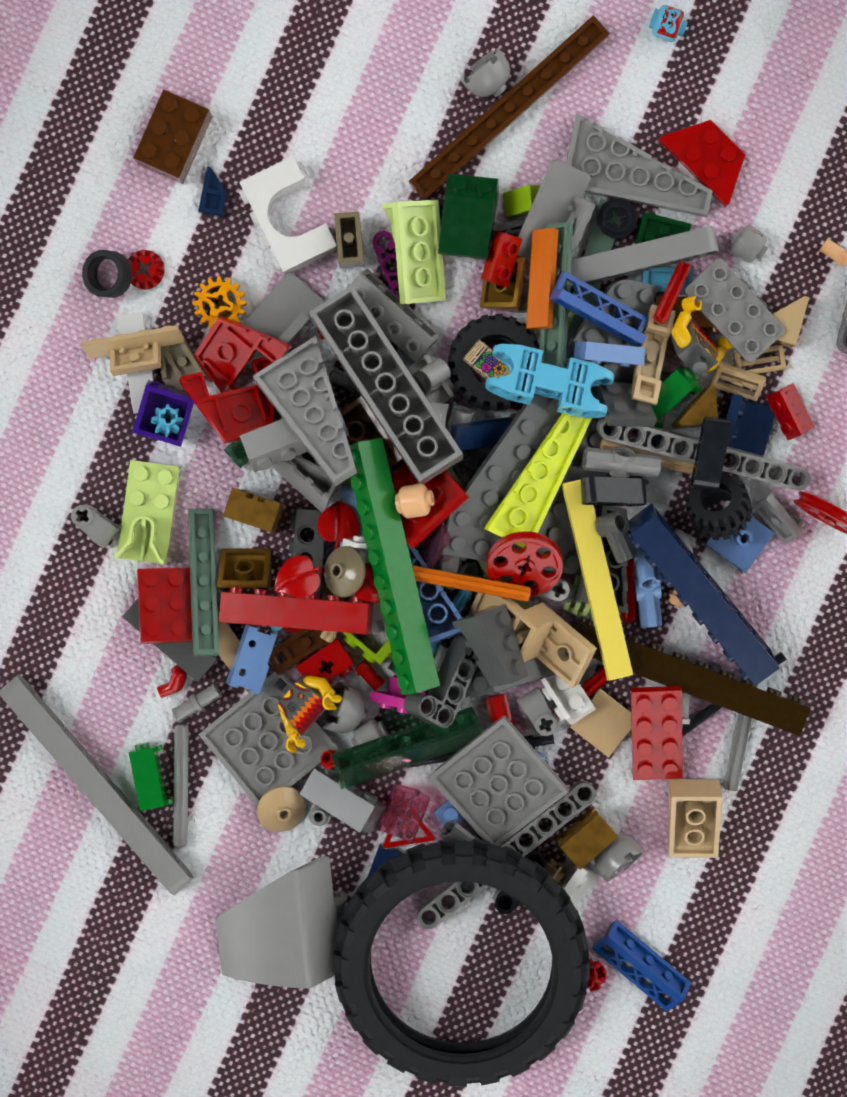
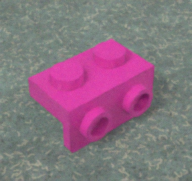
[370,677,428,714]

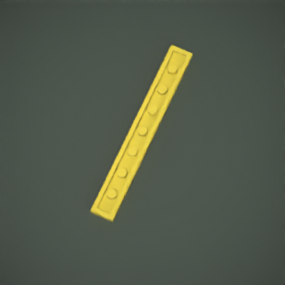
[561,479,633,681]

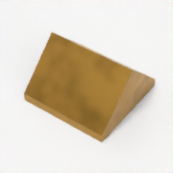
[480,257,526,313]
[671,384,718,429]
[217,548,271,588]

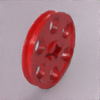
[793,491,847,534]
[487,531,563,597]

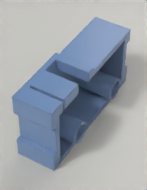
[574,341,646,367]
[226,624,277,695]

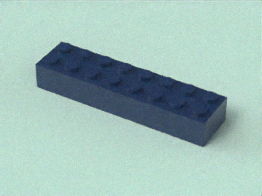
[628,503,780,686]

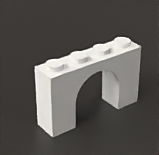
[238,156,337,275]

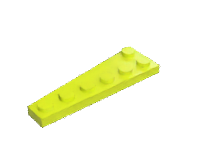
[484,408,592,548]

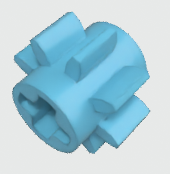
[151,404,183,438]

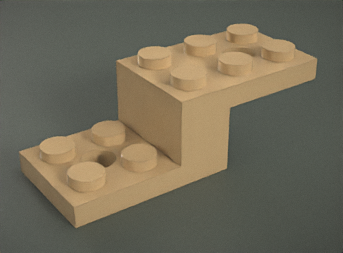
[468,593,597,688]

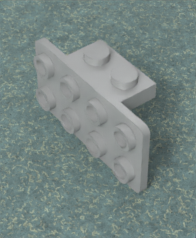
[518,159,595,260]
[684,259,785,363]
[243,272,324,370]

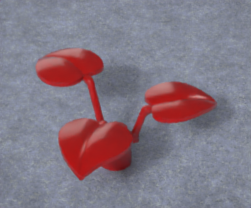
[274,501,380,603]

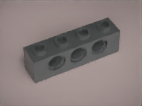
[289,509,326,599]

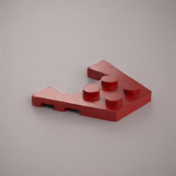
[193,316,291,393]
[179,357,274,444]

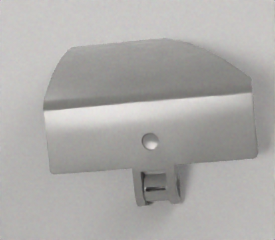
[216,856,347,989]

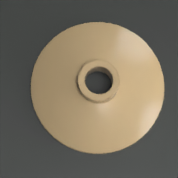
[257,786,306,832]

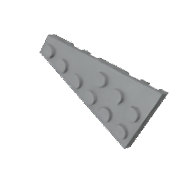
[566,113,713,217]
[253,336,357,487]

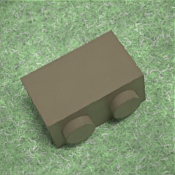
[334,211,364,268]

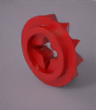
[128,249,165,289]

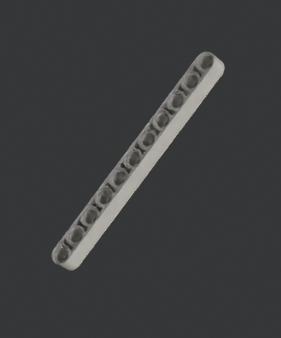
[0,675,194,895]

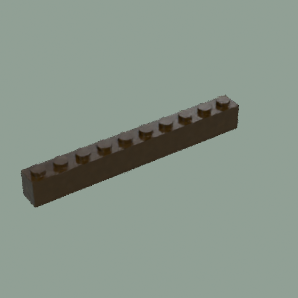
[571,616,811,736]

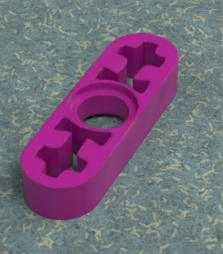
[372,231,399,297]

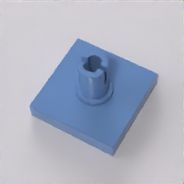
[704,516,774,573]

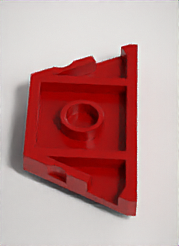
[658,120,746,207]

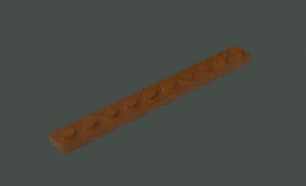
[409,15,610,200]

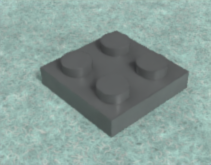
[594,382,657,427]

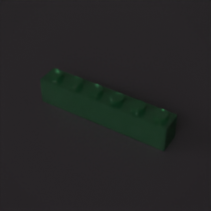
[331,707,481,789]

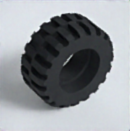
[448,314,540,412]

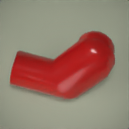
[157,665,187,698]

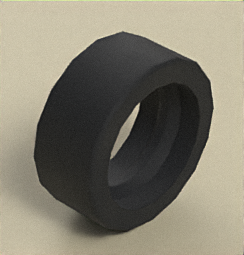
[82,250,133,298]

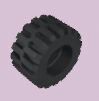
[685,472,753,540]

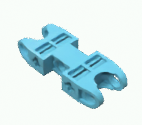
[485,344,614,418]

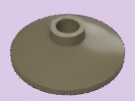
[324,546,366,597]

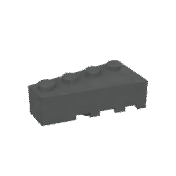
[574,505,628,613]

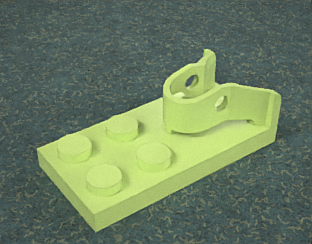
[382,200,446,304]
[114,460,181,565]

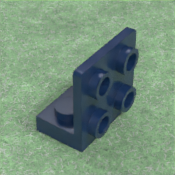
[722,394,775,455]

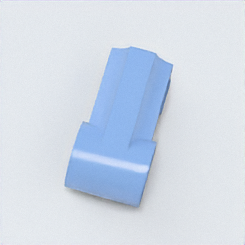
[633,545,661,591]
[634,579,662,628]

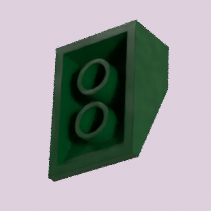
[438,173,499,260]

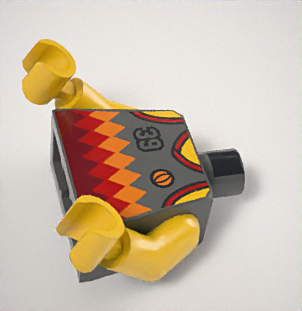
[670,296,734,376]
[274,674,342,753]

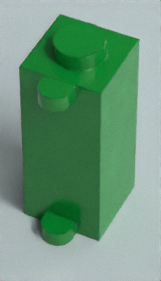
[651,364,702,428]
[128,742,173,811]

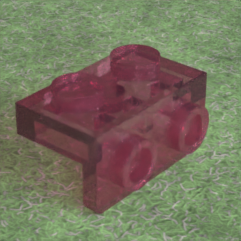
[377,784,430,843]

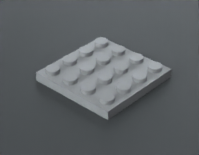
[198,672,338,806]
[428,715,569,846]

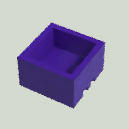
[132,380,194,447]

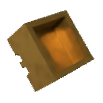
[223,487,284,532]
[556,807,618,870]

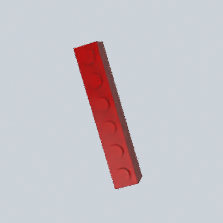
[219,588,374,634]

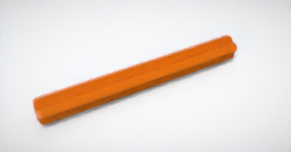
[412,565,531,602]

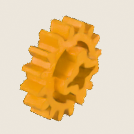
[192,276,248,329]

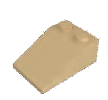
[668,779,722,858]

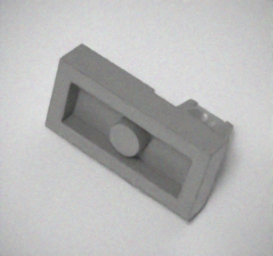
[753,493,803,544]

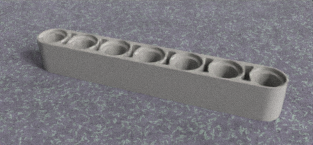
[570,226,719,289]

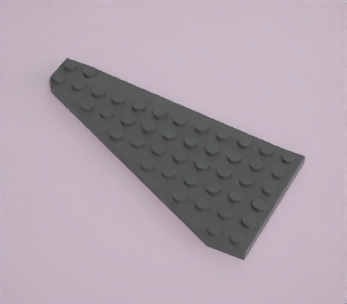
[440,280,658,575]

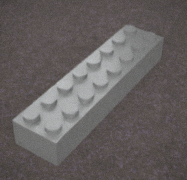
[309,285,463,484]

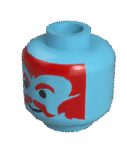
[649,5,688,42]

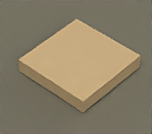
[569,688,631,758]

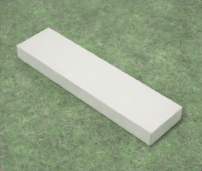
[118,312,154,414]

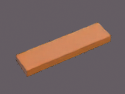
[526,227,559,330]

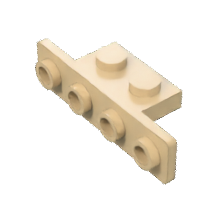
[81,326,184,376]

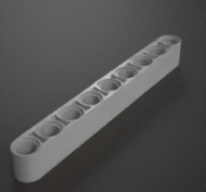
[595,417,811,491]
[418,780,596,929]

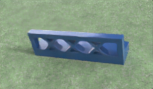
[549,271,648,345]
[591,920,692,1011]

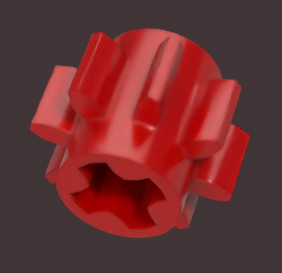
[587,958,607,991]

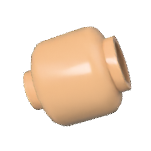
[395,483,435,519]

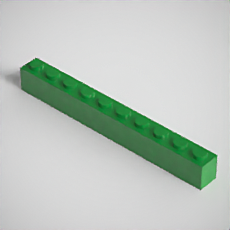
[349,438,440,694]

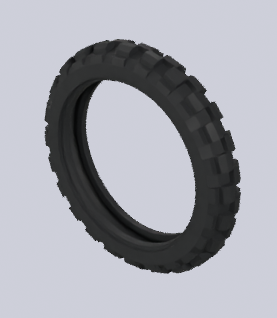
[333,838,590,1087]

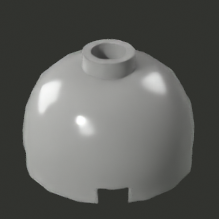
[460,48,511,97]
[321,682,367,734]
[595,834,645,882]

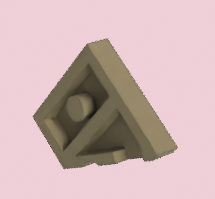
[161,338,207,391]

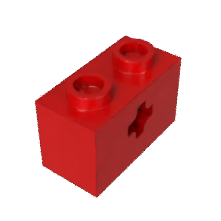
[296,638,355,685]

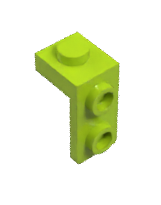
[342,632,392,664]

